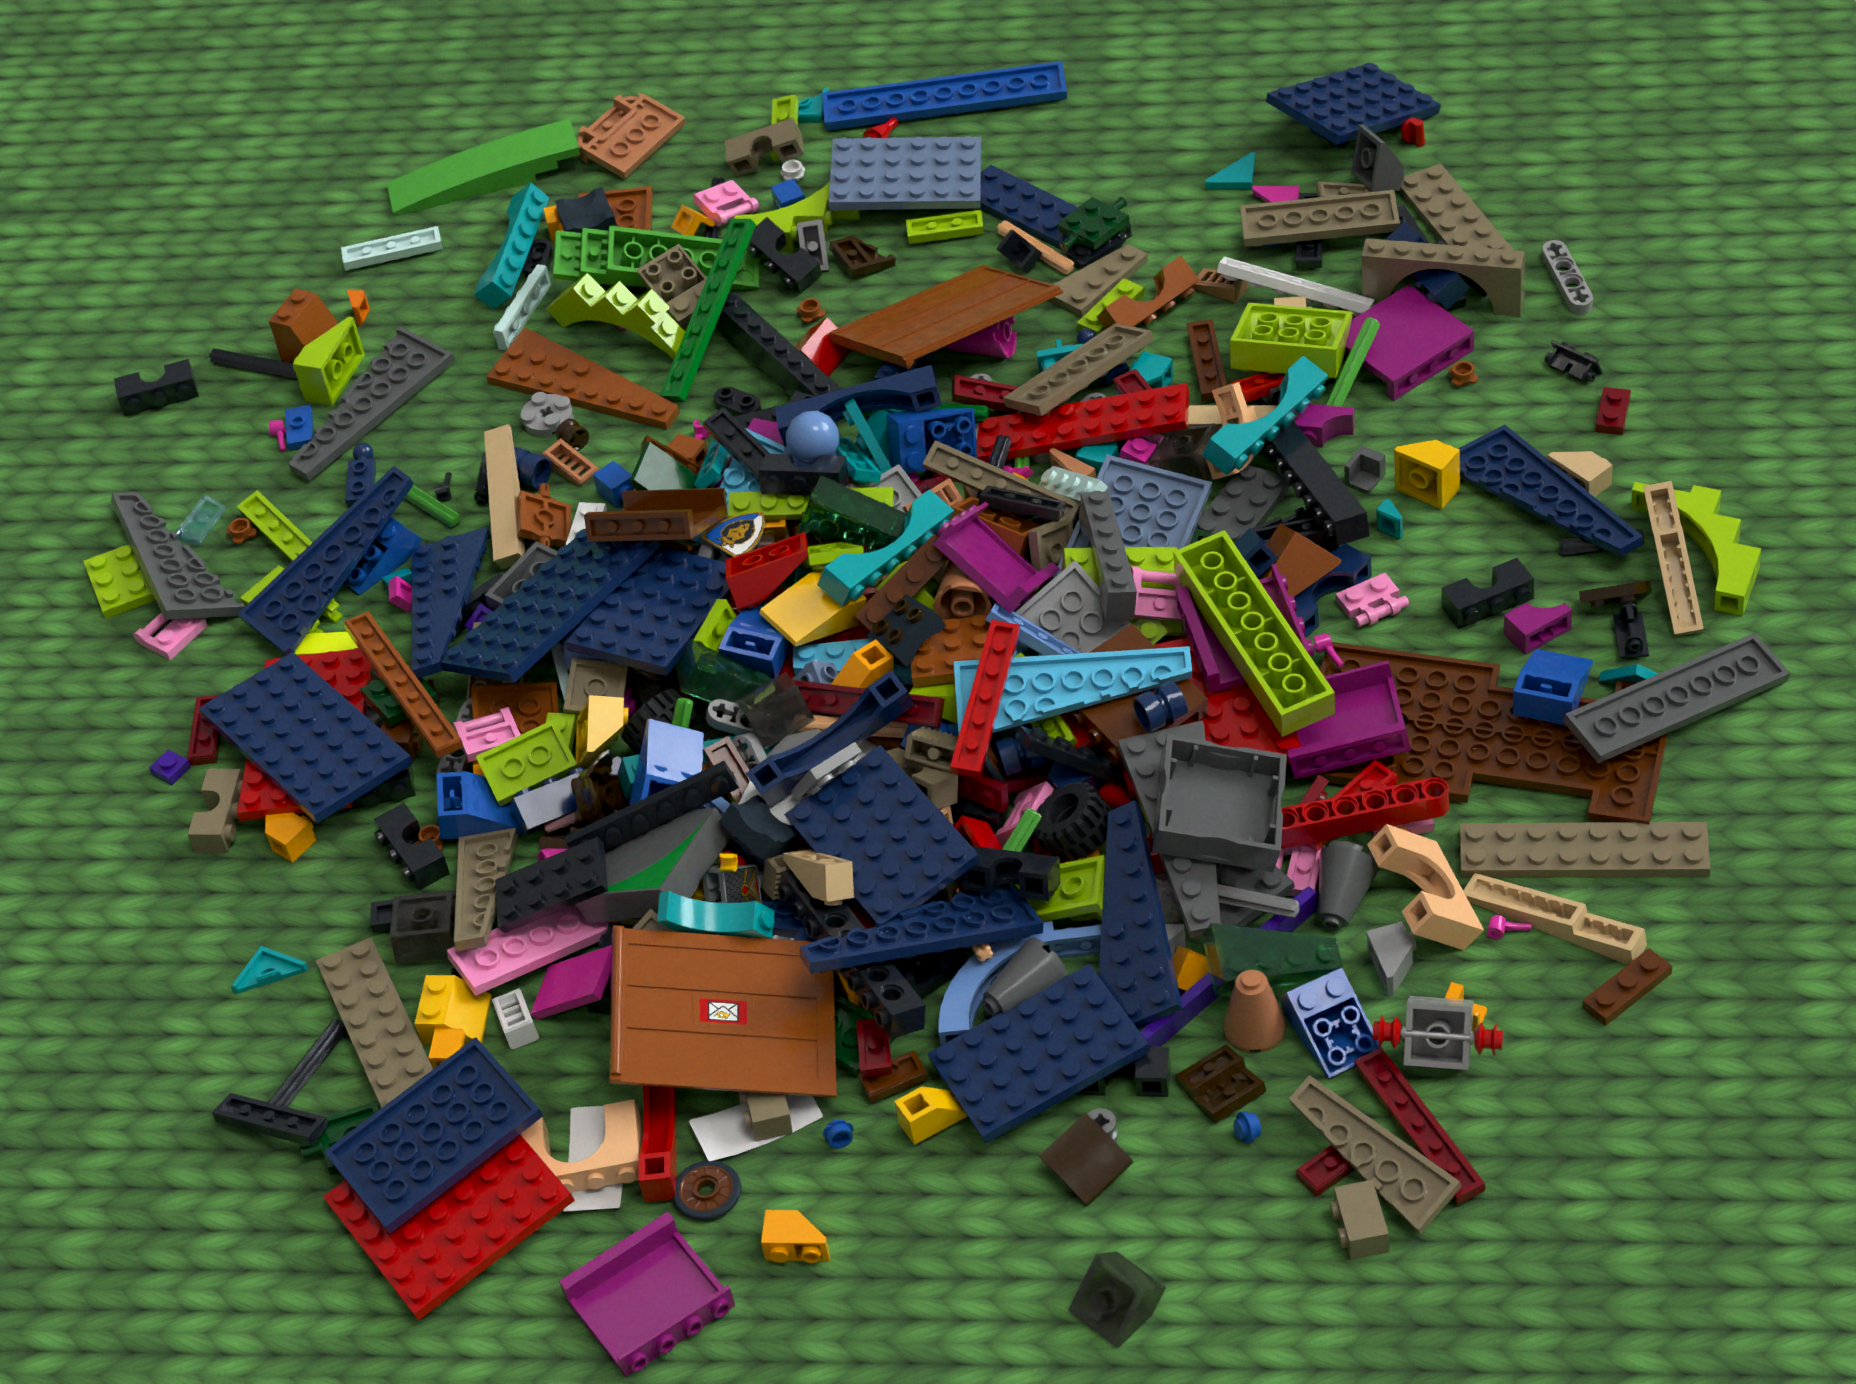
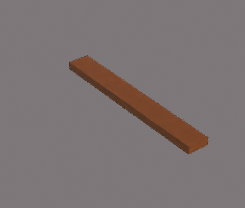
[343,611,463,758]

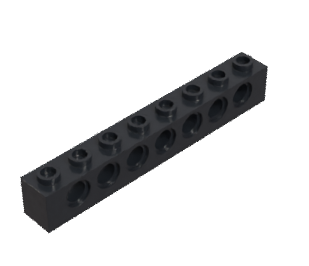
[778,869,926,1039]

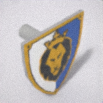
[699,512,765,557]

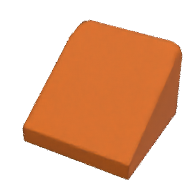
[347,289,370,326]

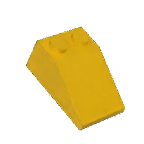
[759,569,867,647]

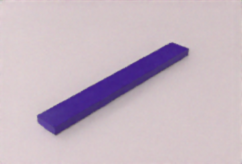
[1140,886,1317,1047]

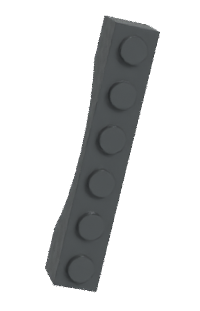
[1079,491,1137,621]

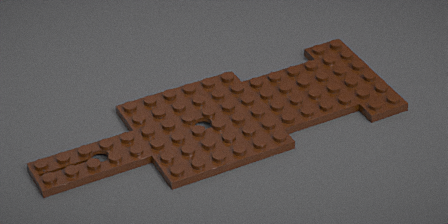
[1291,642,1669,824]

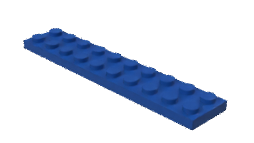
[822,61,1067,130]

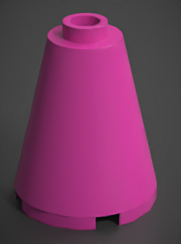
[946,316,1017,358]

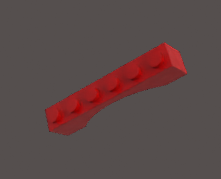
[638,1085,677,1202]

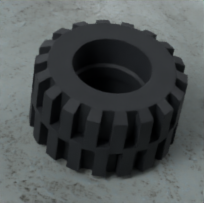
[621,689,698,755]
[1033,781,1111,862]

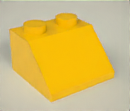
[1394,440,1460,509]
[415,975,492,1046]

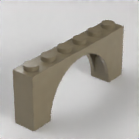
[1361,238,1525,317]

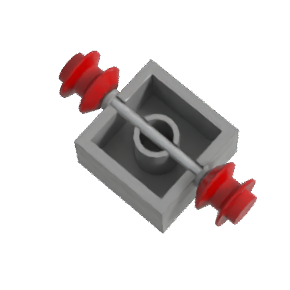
[1373,996,1503,1070]

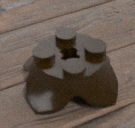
[571,750,630,825]

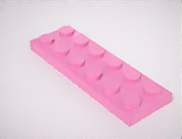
[447,904,618,996]

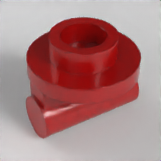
[1401,117,1425,147]

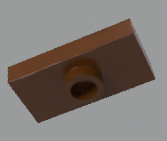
[858,1050,928,1103]

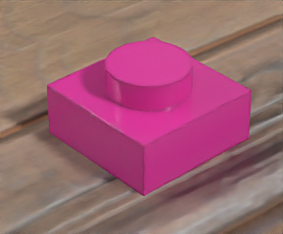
[1119,437,1157,465]
[389,576,412,613]

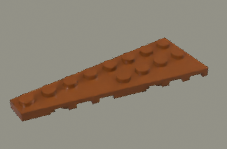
[486,328,680,430]

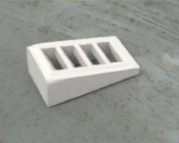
[492,988,539,1050]

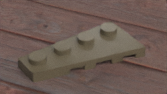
[1047,244,1148,318]

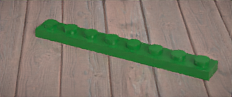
[659,219,756,402]

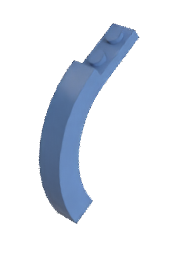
[939,921,1102,1045]

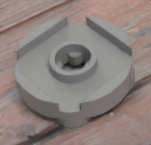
[521,392,574,438]

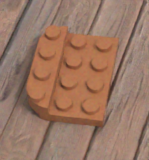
[577,93,685,179]

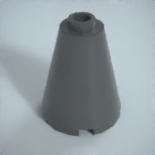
[1318,841,1380,930]
[983,938,1068,1016]

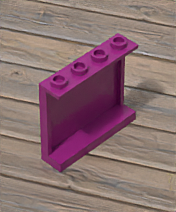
[1345,285,1474,401]
[933,502,1061,614]
[1175,564,1314,693]
[1287,661,1411,779]
[559,1212,735,1377]

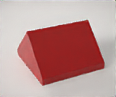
[795,317,851,377]

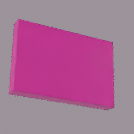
[530,945,612,1020]

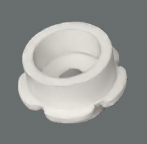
[781,160,805,182]

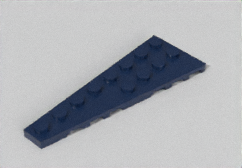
[1458,425,1643,557]
[238,466,414,656]
[412,526,491,679]
[1099,800,1183,1029]
[800,883,1044,974]

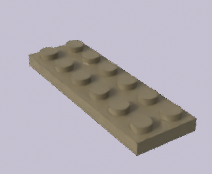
[1398,163,1513,250]
[1240,190,1400,247]
[1003,323,1154,416]

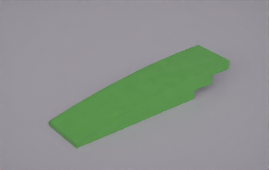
[386,119,580,216]
[553,226,759,290]

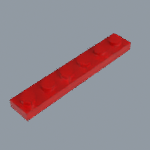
[950,620,1020,778]

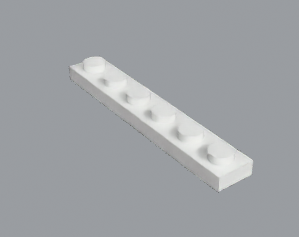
[1217,257,1375,316]

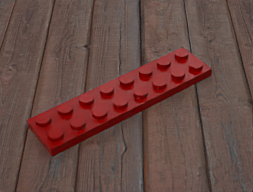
[976,383,1189,463]

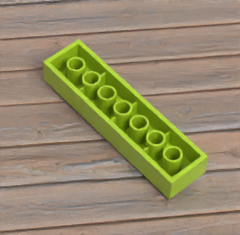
[1173,530,1335,737]

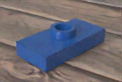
[285,405,314,450]

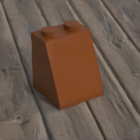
[269,288,338,363]
[1257,524,1342,597]

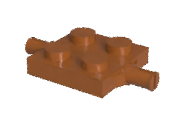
[517,483,571,548]

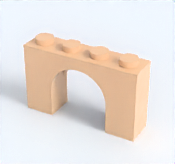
[1367,824,1484,950]
[521,1099,643,1193]

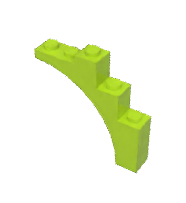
[734,182,862,252]
[546,273,685,360]
[1631,482,1761,616]

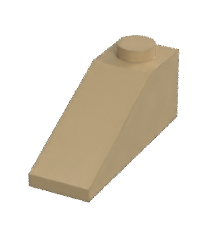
[783,850,854,905]

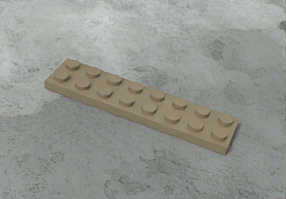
[1460,822,1710,878]
[316,937,433,1108]

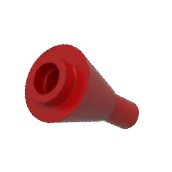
[863,118,898,138]
[1099,782,1131,810]

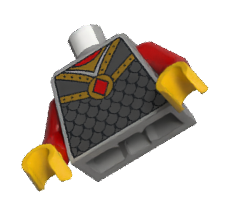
[702,851,764,903]

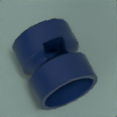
[514,447,552,489]
[1133,681,1188,733]
[995,729,1046,777]

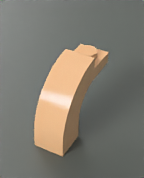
[1206,382,1257,480]

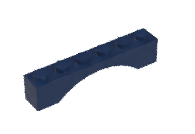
[775,365,942,447]
[746,670,915,807]

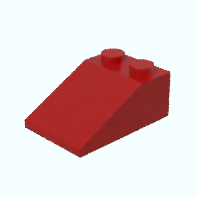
[725,532,808,609]

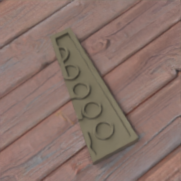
[454,828,518,951]
[1289,1075,1461,1235]

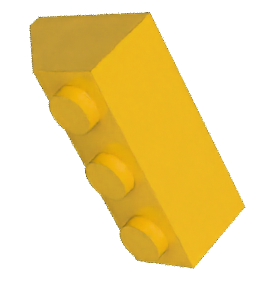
[575,695,628,769]

